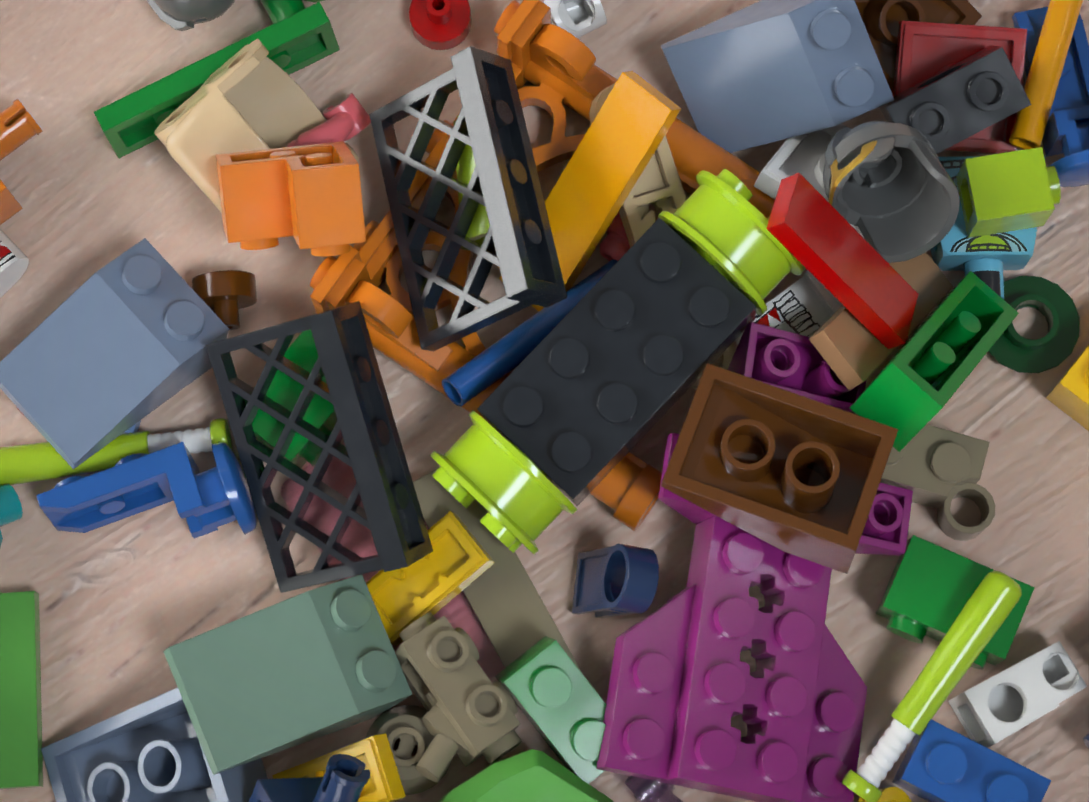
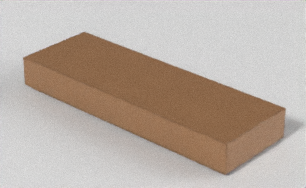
[809,252,953,390]

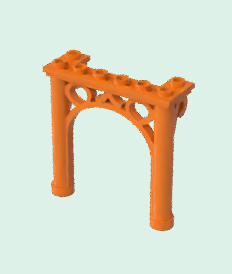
[310,0,807,531]

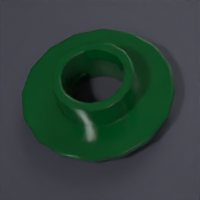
[988,276,1080,373]

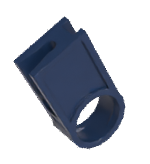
[572,543,659,618]

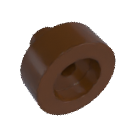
[192,270,257,330]

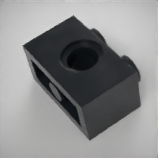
[880,45,1031,154]

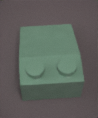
[163,574,412,775]

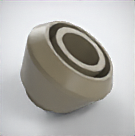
[365,705,451,795]

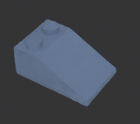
[661,0,894,153]
[0,238,229,469]
[41,687,268,802]

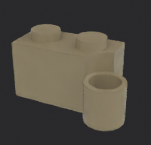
[880,424,995,541]

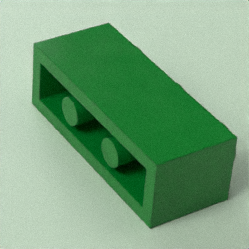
[850,271,1019,452]

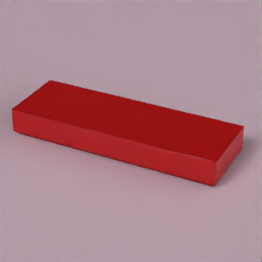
[766,173,919,349]

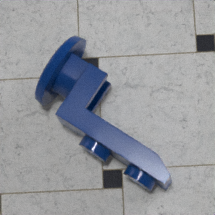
[1012,7,1089,187]
[36,442,257,539]

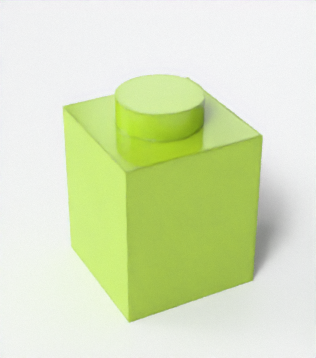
[956,147,1061,238]

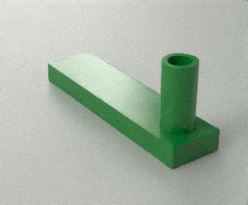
[94,0,340,158]

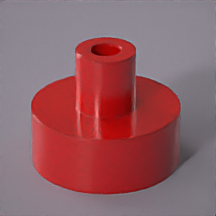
[409,0,472,50]

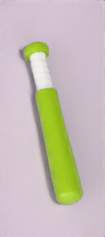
[0,418,232,486]
[842,571,1022,802]

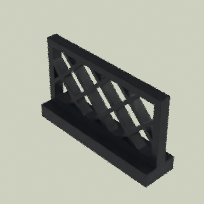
[369,46,567,352]
[206,301,433,593]

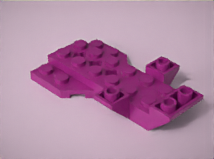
[596,322,913,802]

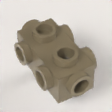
[395,612,522,782]

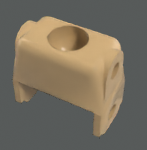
[154,39,359,213]

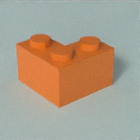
[216,141,366,257]

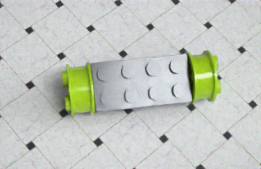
[430,169,806,555]

